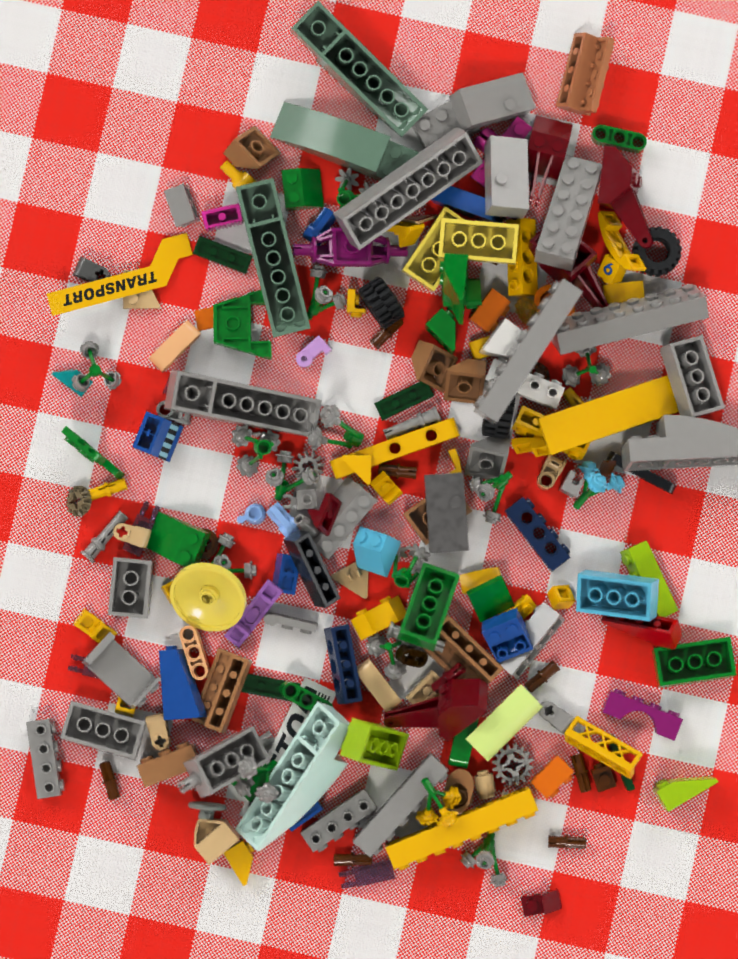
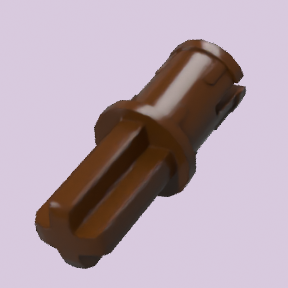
[370,319,404,349]
[378,464,417,479]
[525,660,560,692]
[570,753,591,792]
[99,761,121,800]
[548,835,587,850]
[334,852,373,868]

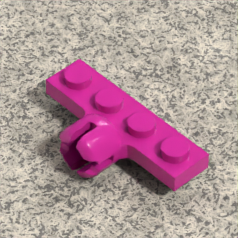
[470,116,532,188]

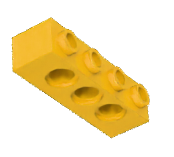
[506,218,538,297]

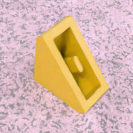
[341,455,371,485]

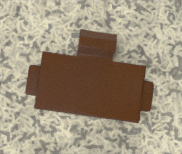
[596,460,617,479]

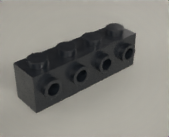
[283,530,341,608]

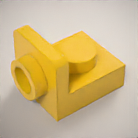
[347,289,366,318]
[370,471,403,505]

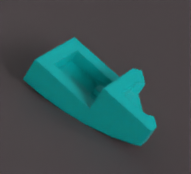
[51,369,93,397]

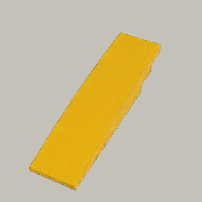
[537,375,679,455]

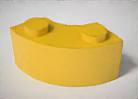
[351,595,406,640]

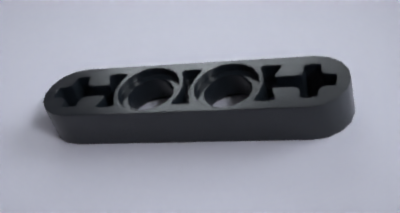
[606,451,677,494]

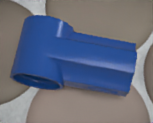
[302,207,336,246]

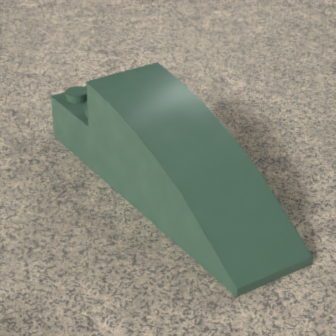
[290,1,428,137]
[270,102,420,181]
[236,177,311,338]

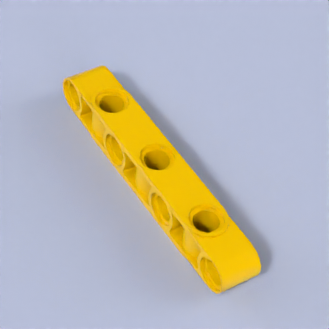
[329,417,460,479]

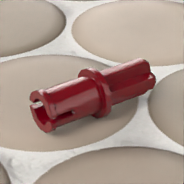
[431,662,466,694]

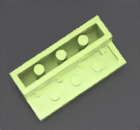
[466,684,543,761]

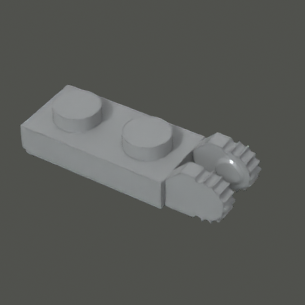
[263,612,318,634]

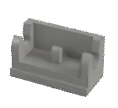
[164,184,200,227]
[558,470,584,499]

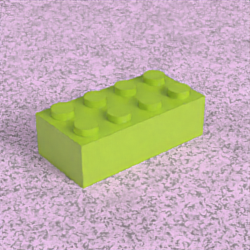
[340,717,409,771]

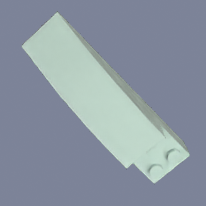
[235,701,350,852]

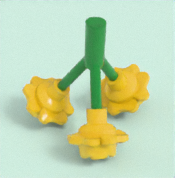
[416,778,461,828]

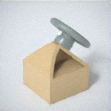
[188,801,241,865]

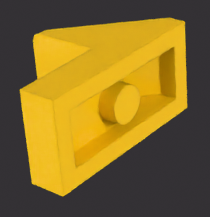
[387,221,425,248]

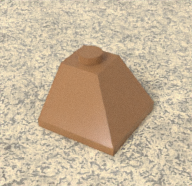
[223,126,281,169]
[411,340,458,393]
[443,358,487,404]

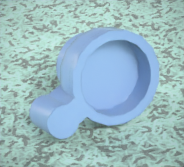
[237,503,266,525]

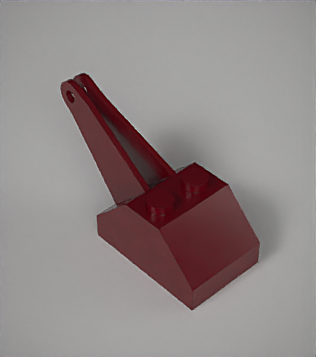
[528,115,573,207]
[598,146,654,249]
[528,230,609,308]
[384,678,488,741]

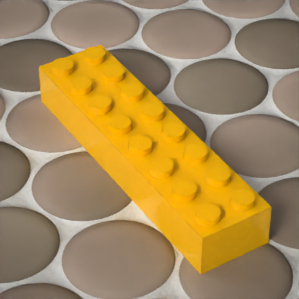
[385,786,539,871]

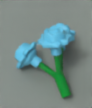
[573,460,625,510]

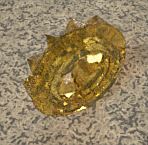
[515,297,539,327]

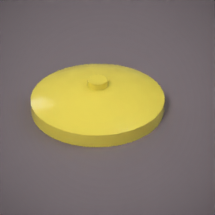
[170,563,247,631]

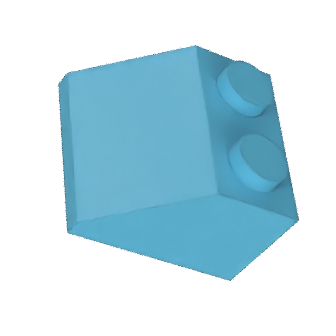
[353,526,401,577]

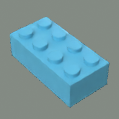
[576,570,659,621]

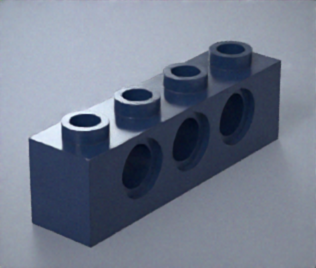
[504,497,571,572]
[324,624,363,704]

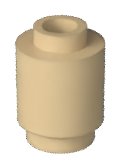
[474,770,496,799]

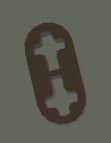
[395,645,428,668]

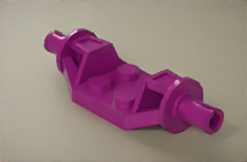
[292,227,408,267]

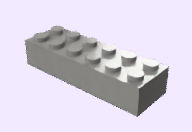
[534,155,602,271]
[353,753,449,857]

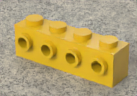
[512,405,590,460]

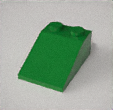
[440,253,468,324]
[147,511,211,567]

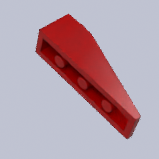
[601,615,682,650]

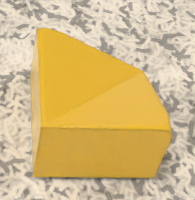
[547,585,575,610]

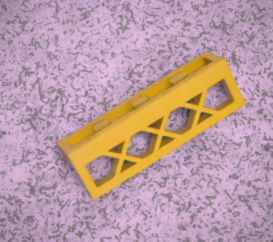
[564,716,643,779]

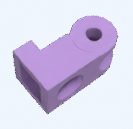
[296,335,332,368]

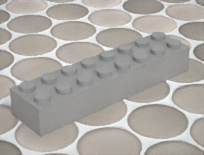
[333,127,483,250]
[473,279,583,424]
[551,284,709,355]

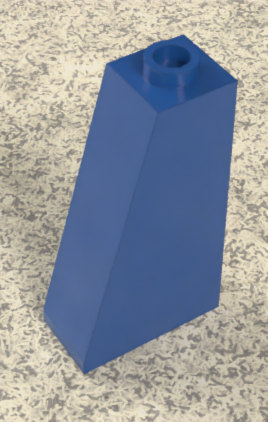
[431,186,504,223]
[159,646,207,720]

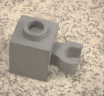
[282,489,317,511]

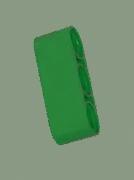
[591,125,647,153]
[279,681,333,712]
[448,719,478,769]

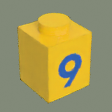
[597,254,627,284]

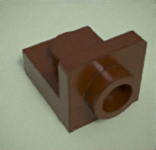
[590,763,617,792]

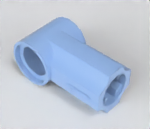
[266,502,300,538]

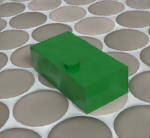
[397,562,460,651]
[652,637,737,688]

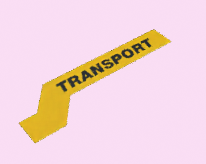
[46,233,193,316]

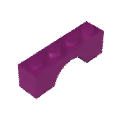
[601,688,683,741]

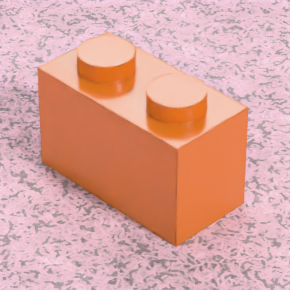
[468,288,511,333]
[529,754,574,799]

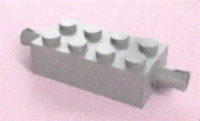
[177,726,274,798]

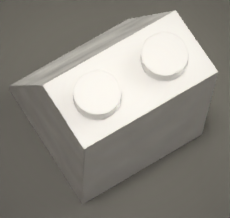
[479,318,523,359]

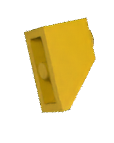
[223,839,255,886]

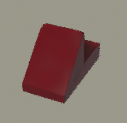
[308,493,342,536]
[520,889,562,917]

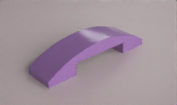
[224,579,283,648]

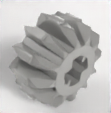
[292,451,325,480]

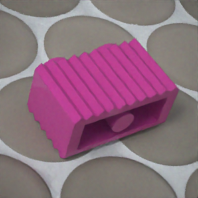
[201,203,243,233]

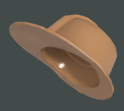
[442,769,474,815]

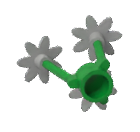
[335,167,375,208]
[391,543,431,588]

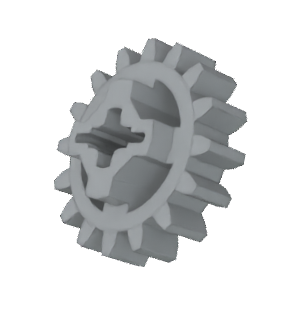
[492,744,534,786]

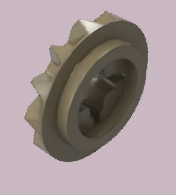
[65,486,91,517]

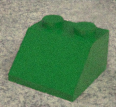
[281,168,324,211]
[425,308,455,354]

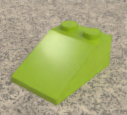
[653,776,718,812]

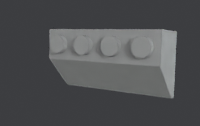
[313,477,378,560]

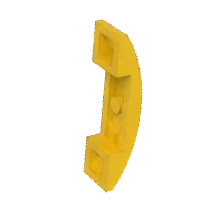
[598,211,646,271]

